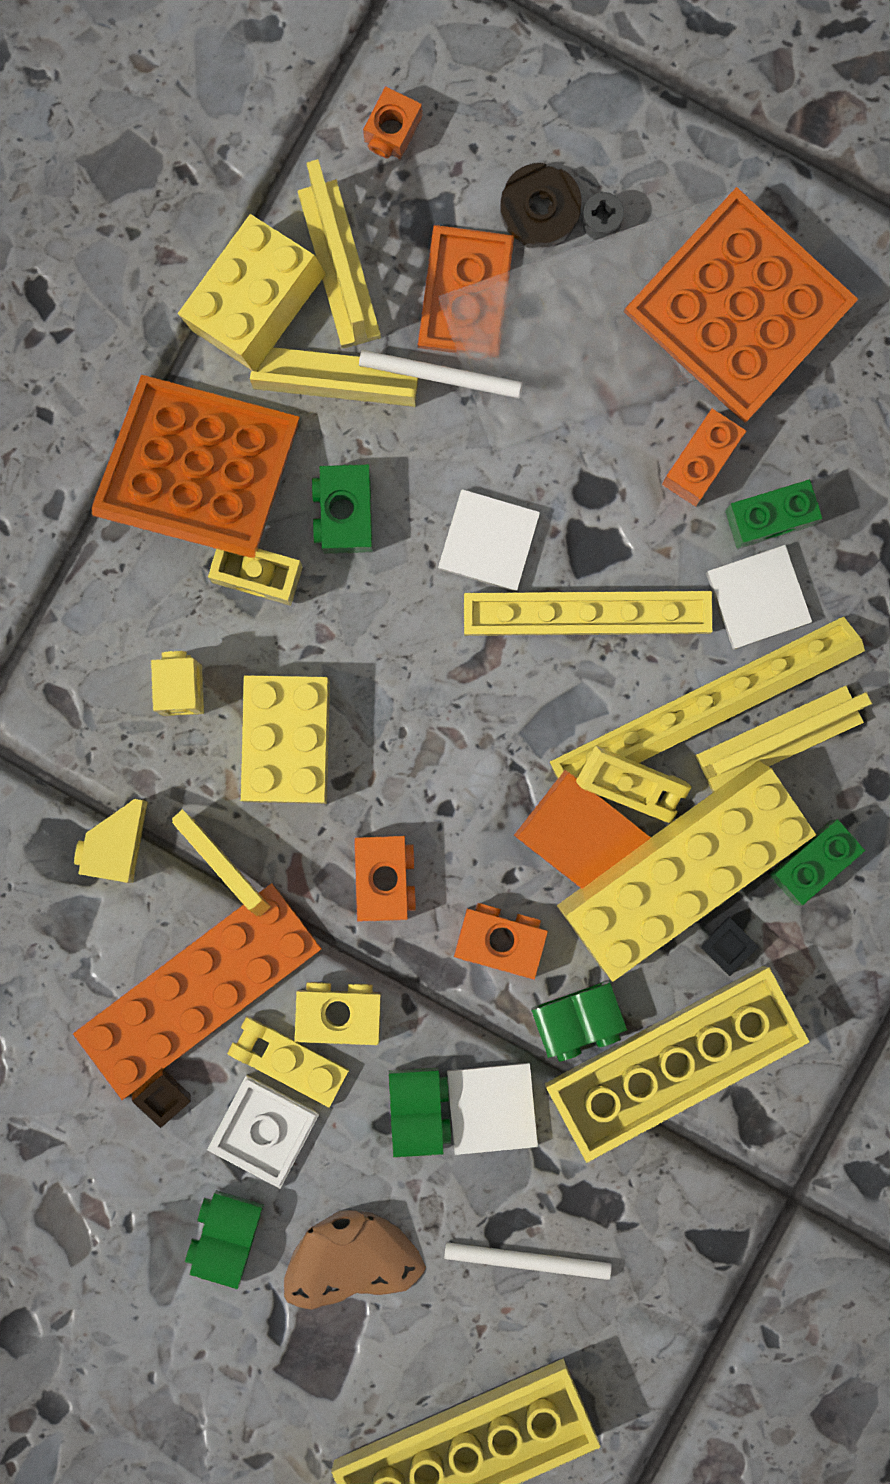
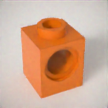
[363,86,422,160]

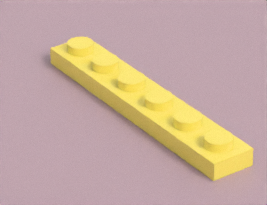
[464,591,712,636]

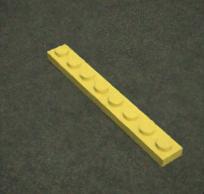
[550,616,865,779]

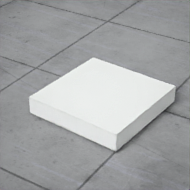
[438,489,540,592]
[706,545,812,650]
[447,1063,538,1155]
[207,1075,320,1189]

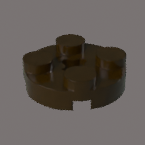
[500,163,582,248]

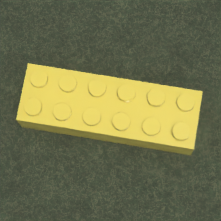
[557,761,816,982]
[544,966,809,1163]
[332,1358,600,1484]

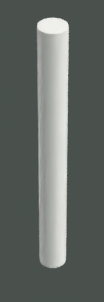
[359,350,523,398]
[444,1242,611,1280]

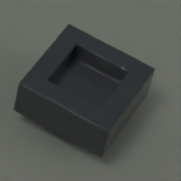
[699,917,759,976]

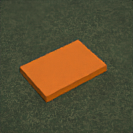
[418,225,514,358]
[514,770,651,889]

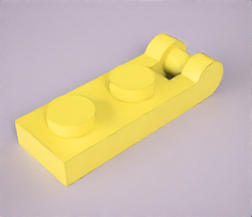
[576,745,692,823]
[227,1016,349,1108]

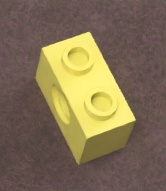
[208,548,303,606]
[151,651,204,716]
[294,982,381,1045]

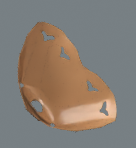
[284,1210,426,1310]

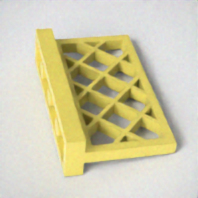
[297,159,381,349]
[695,686,872,793]

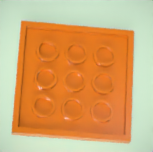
[623,187,858,423]
[92,374,299,559]

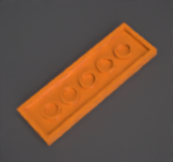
[73,883,322,1100]

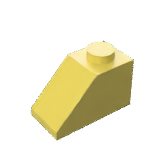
[74,799,148,883]

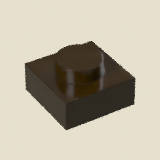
[132,1068,191,1128]

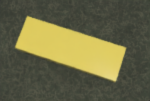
[172,809,271,916]

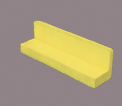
[250,347,418,407]

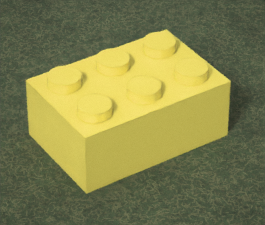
[178,214,326,371]
[241,675,330,804]

